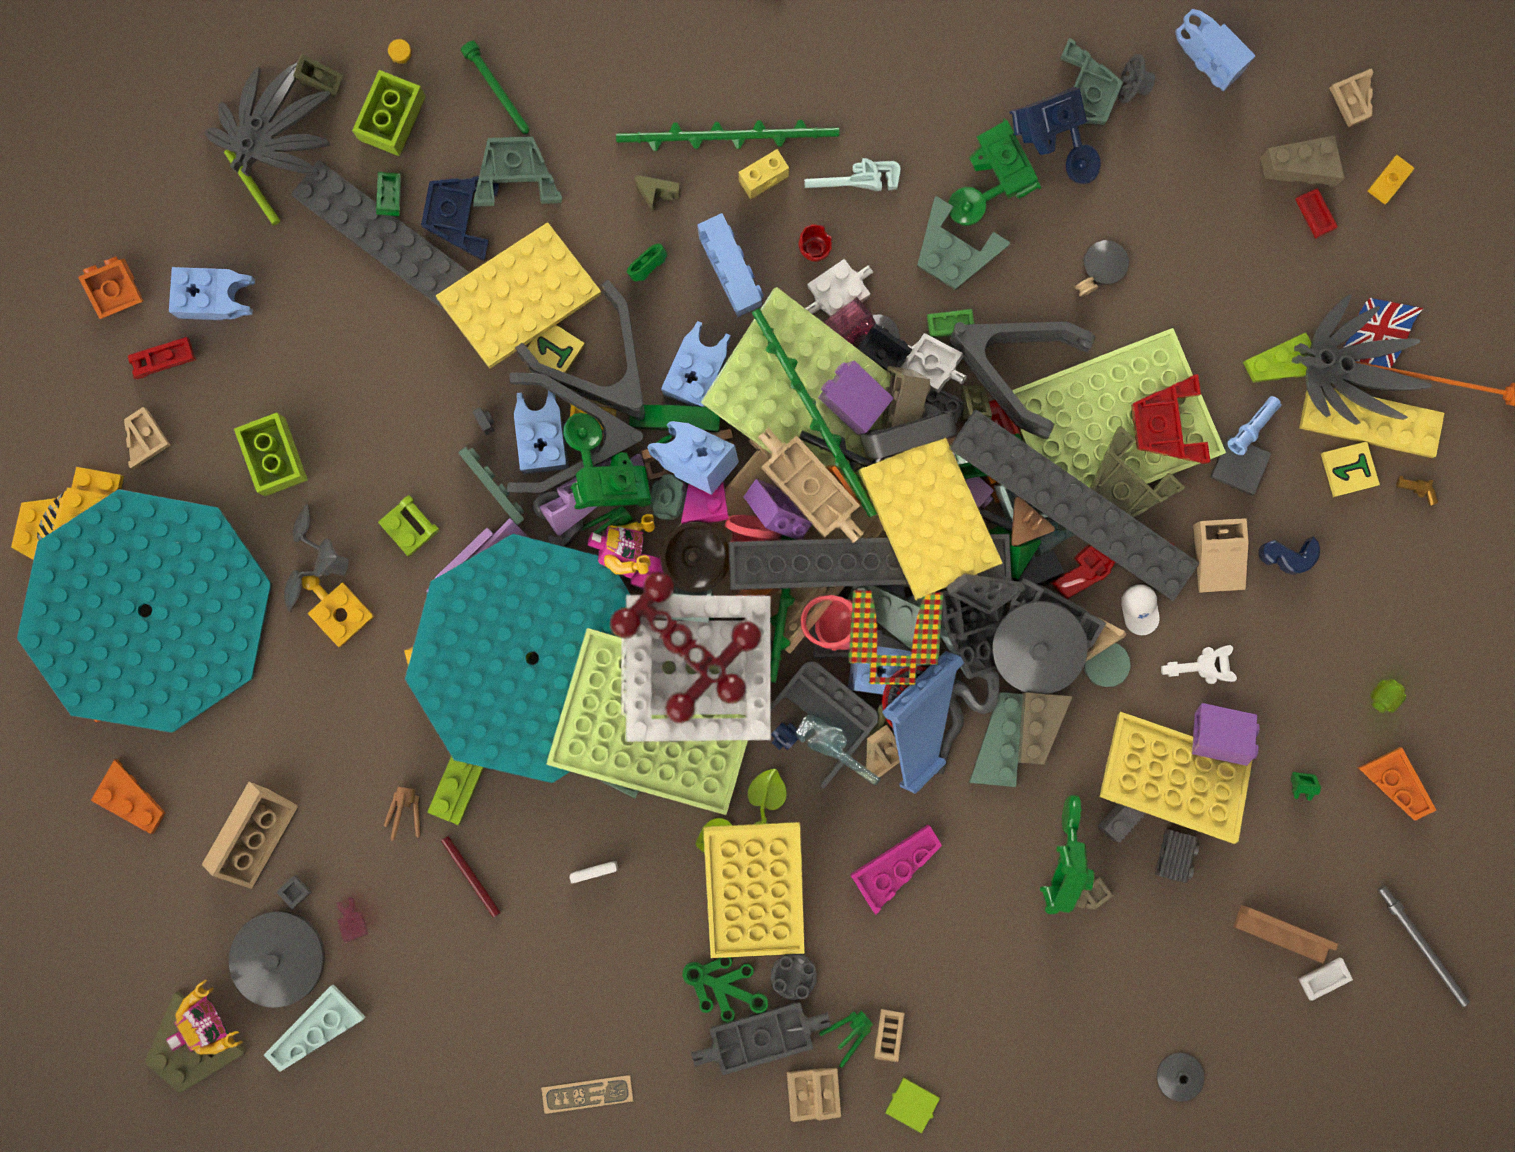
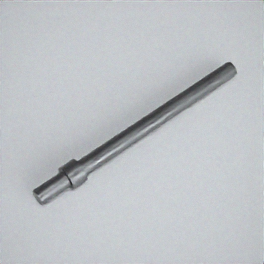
[1377,885,1470,1007]

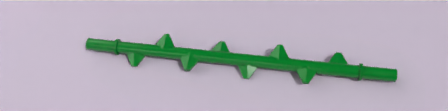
[616,120,839,151]
[752,308,877,518]
[770,534,796,683]

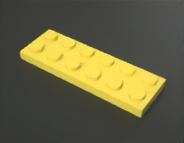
[1299,388,1444,458]

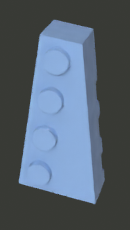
[697,213,764,317]

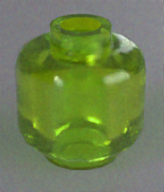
[1370,678,1406,714]

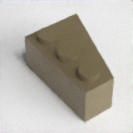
[1260,135,1345,187]
[882,366,931,429]
[1018,693,1072,765]

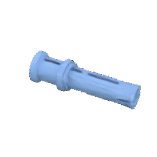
[1228,396,1282,455]

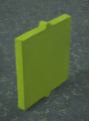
[885,1077,940,1133]

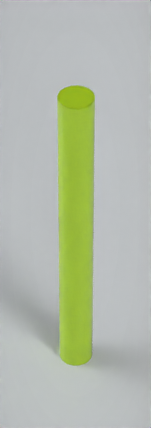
[224,150,280,225]

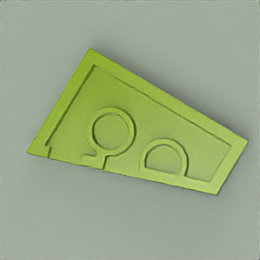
[1243,333,1311,382]

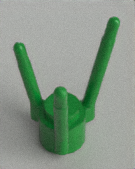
[582,505,633,534]
[819,1011,874,1068]

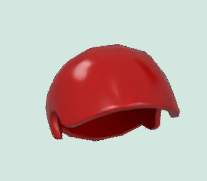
[798,224,832,262]

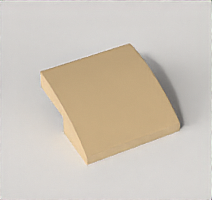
[787,1068,841,1122]

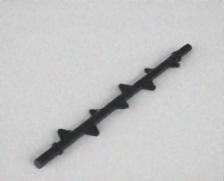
[799,430,1013,532]

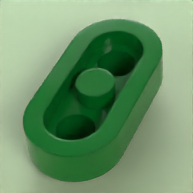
[627,244,667,281]

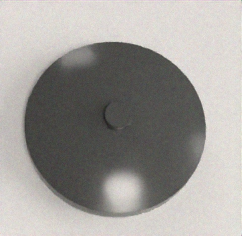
[992,601,1088,694]
[229,911,325,1008]

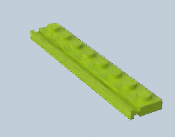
[427,653,532,825]

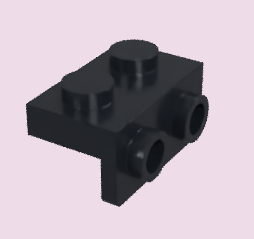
[857,324,912,374]

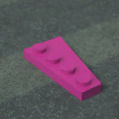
[681,481,729,524]
[850,824,942,915]

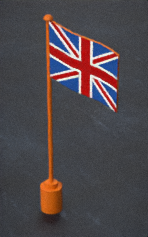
[1343,298,1515,406]

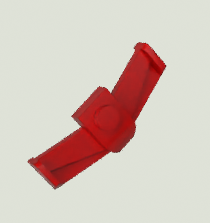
[1050,544,1115,599]

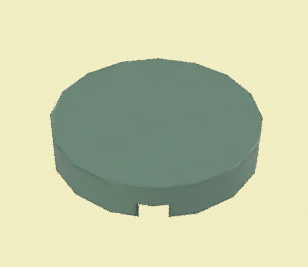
[650,474,687,520]
[1084,643,1131,687]

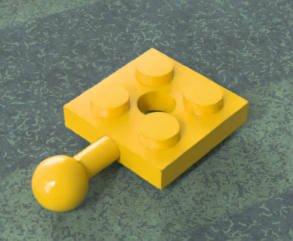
[301,575,375,647]

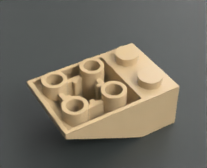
[1193,518,1249,593]

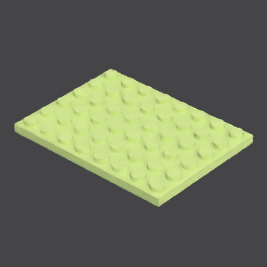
[700,287,891,496]
[1012,328,1226,487]
[546,628,748,815]

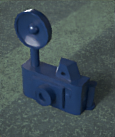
[1009,87,1101,184]

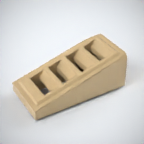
[874,1009,904,1062]

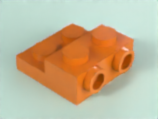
[78,256,144,319]

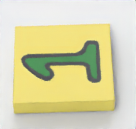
[528,325,585,373]
[1321,441,1380,497]

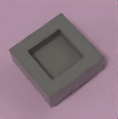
[472,407,495,435]
[277,875,312,909]

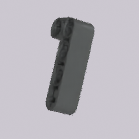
[860,411,957,459]

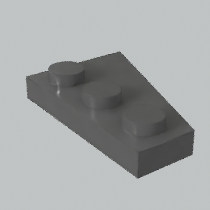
[947,574,1025,615]

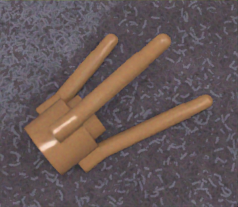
[384,787,420,841]

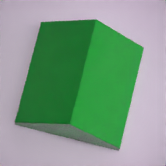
[988,526,1041,580]

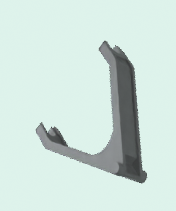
[515,280,645,420]
[949,322,1096,439]
[507,373,643,493]

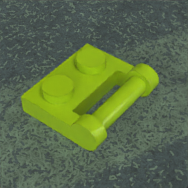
[378,495,439,557]

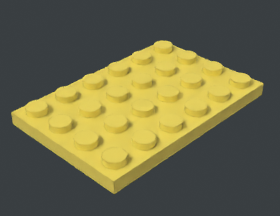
[436,222,601,369]
[859,438,1002,600]
[1099,712,1252,844]
[704,822,804,958]

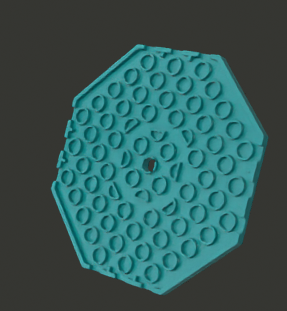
[17,489,272,733]
[405,534,630,783]

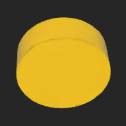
[388,39,412,64]

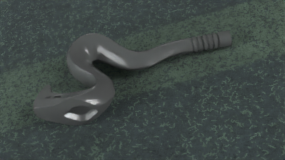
[532,445,602,547]
[938,671,999,774]

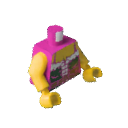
[588,514,655,578]
[166,980,243,1055]

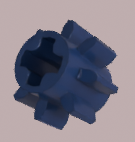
[771,722,799,751]

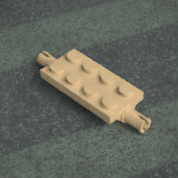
[758,428,864,543]

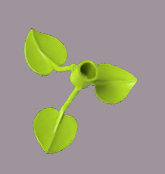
[695,769,802,868]

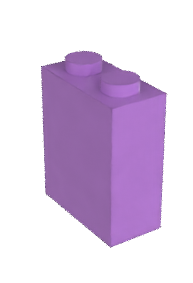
[818,361,893,435]
[1192,703,1260,766]

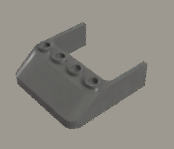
[770,661,878,789]

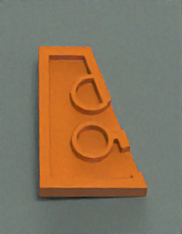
[1358,747,1436,821]
[91,759,166,834]

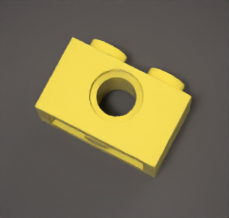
[739,149,789,199]

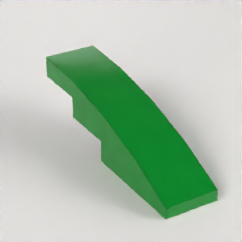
[629,405,720,432]

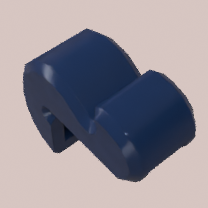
[1258,536,1320,575]

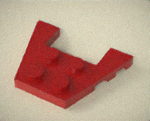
[1131,374,1211,464]

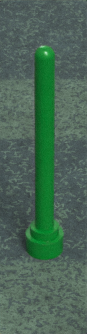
[460,40,530,134]

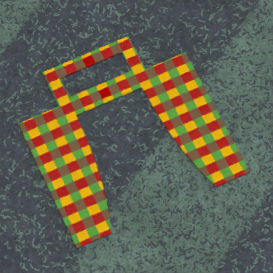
[849,590,943,685]

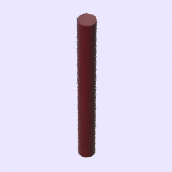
[441,836,501,918]

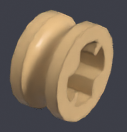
[1075,277,1098,297]

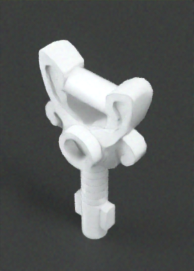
[1161,645,1237,684]

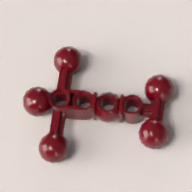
[610,572,762,724]

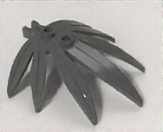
[204,62,332,176]
[1292,294,1432,425]

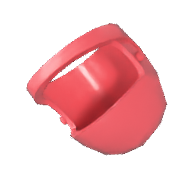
[725,514,782,545]
[800,595,852,651]

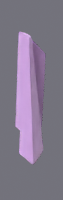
[540,454,644,536]
[426,518,529,593]

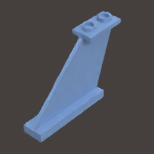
[882,651,964,794]

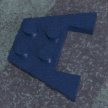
[421,176,500,261]

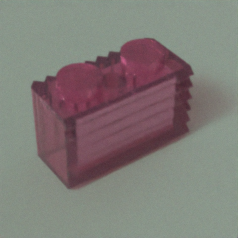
[823,297,876,344]

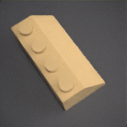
[202,782,298,889]

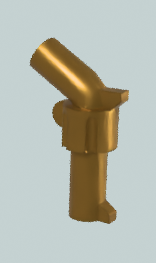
[1396,476,1439,506]

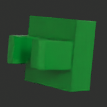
[1290,772,1321,801]

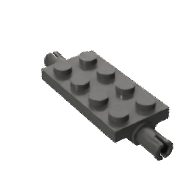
[691,1001,832,1076]

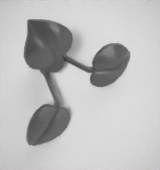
[284,504,349,612]

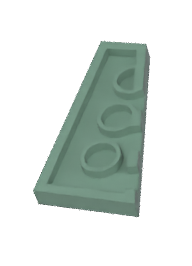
[458,446,524,525]
[848,585,920,649]
[969,692,1023,787]

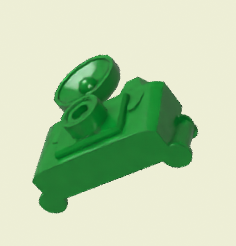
[948,118,1041,226]
[563,413,652,510]
[1040,795,1094,914]

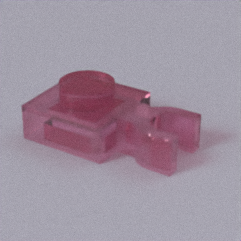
[337,897,368,943]

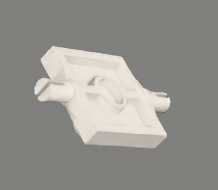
[805,259,873,322]
[901,333,967,393]

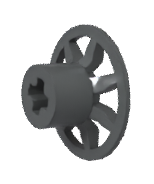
[1118,54,1155,103]

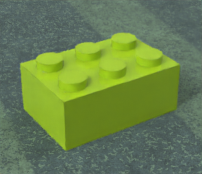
[352,70,426,157]
[234,412,308,496]

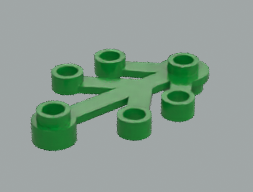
[682,957,768,1022]

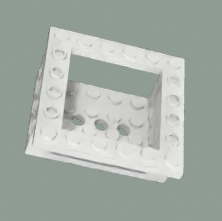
[621,595,770,741]

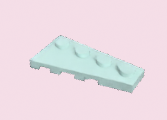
[264,984,366,1072]

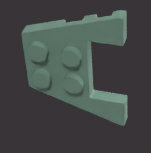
[1043,38,1123,125]
[473,137,562,206]
[917,196,1011,290]

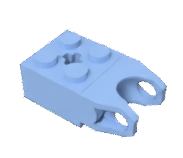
[1175,9,1256,91]
[169,267,255,320]
[661,321,731,407]
[514,390,569,474]
[647,421,739,495]
[848,646,931,695]

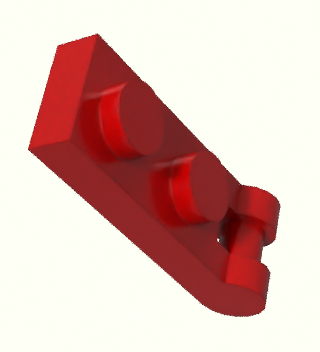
[128,337,196,379]

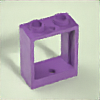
[744,479,812,540]

